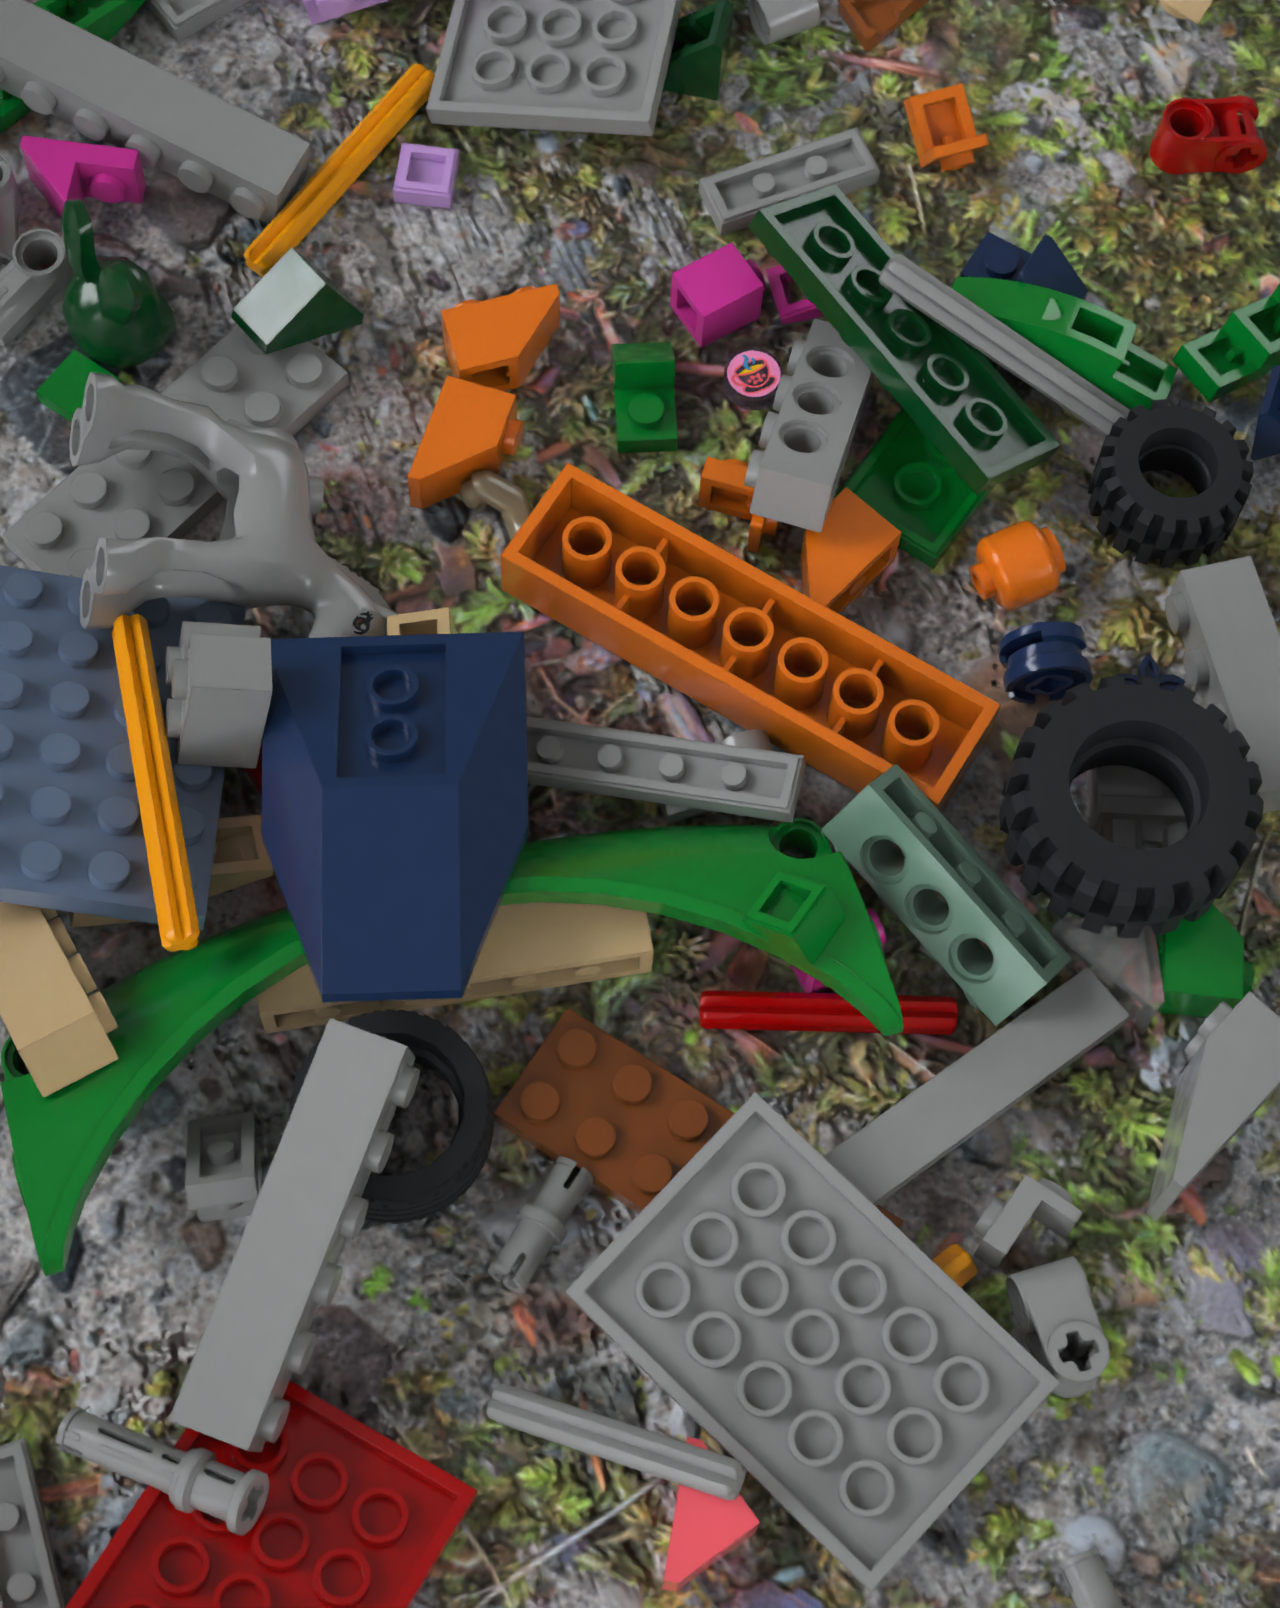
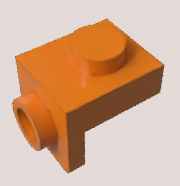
[903,83,989,173]
[698,456,780,554]

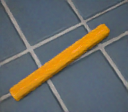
[244,63,435,277]

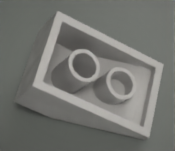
[1146,991,1280,1222]

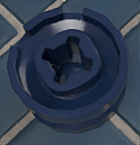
[998,621,1093,704]

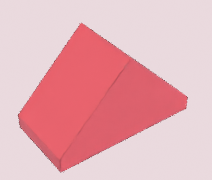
[662,1437,760,1592]

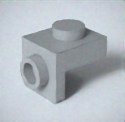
[973,1174,1083,1270]

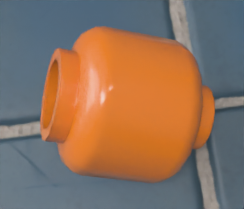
[969,521,1066,611]

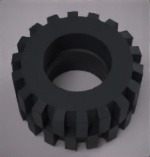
[1088,399,1254,568]

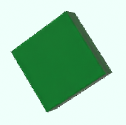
[36,349,122,423]

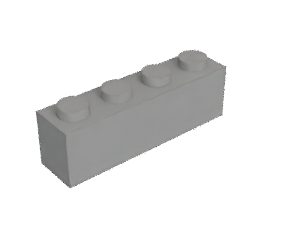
[1165,556,1280,813]

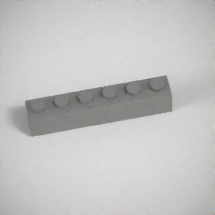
[0,0,310,223]
[169,1018,420,1453]

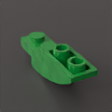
[951,277,1178,411]

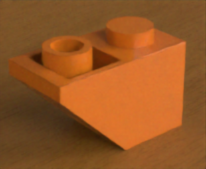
[441,283,560,391]

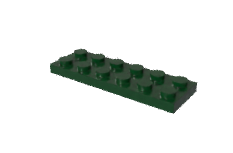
[748,184,1061,495]

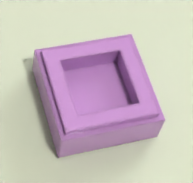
[393,143,460,209]

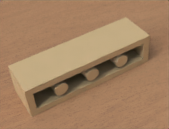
[0,902,119,1098]

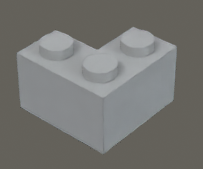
[165,621,272,768]

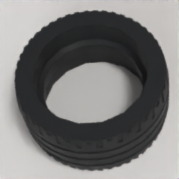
[289,1010,494,1224]

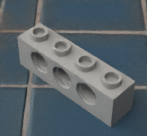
[744,318,874,533]

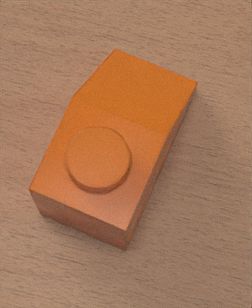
[407,375,524,509]
[800,487,902,614]

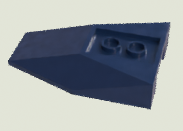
[261,632,529,1003]

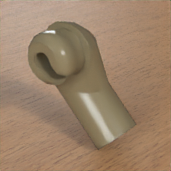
[460,470,532,540]

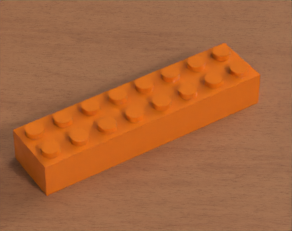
[500,463,1001,813]

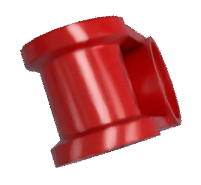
[1149,95,1267,175]

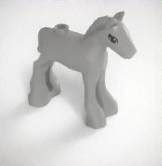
[69,372,399,638]

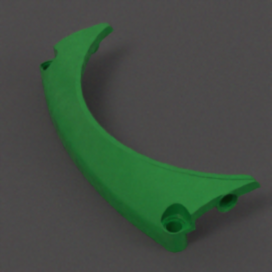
[1,818,904,1276]

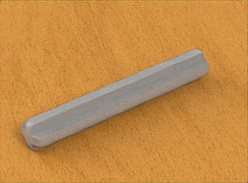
[487,1383,746,1501]

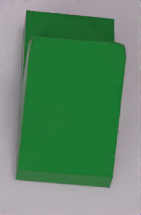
[611,342,678,453]

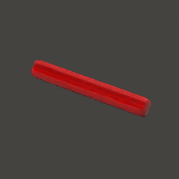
[699,990,958,1035]

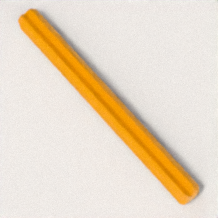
[111,613,200,952]

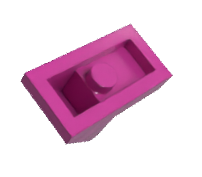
[20,135,146,219]

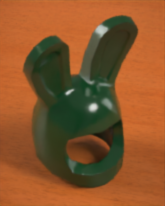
[61,199,177,369]

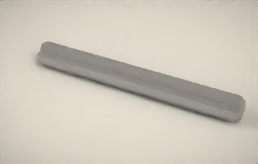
[879,254,1130,437]

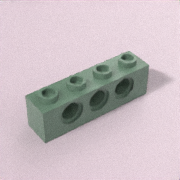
[821,763,1072,1026]

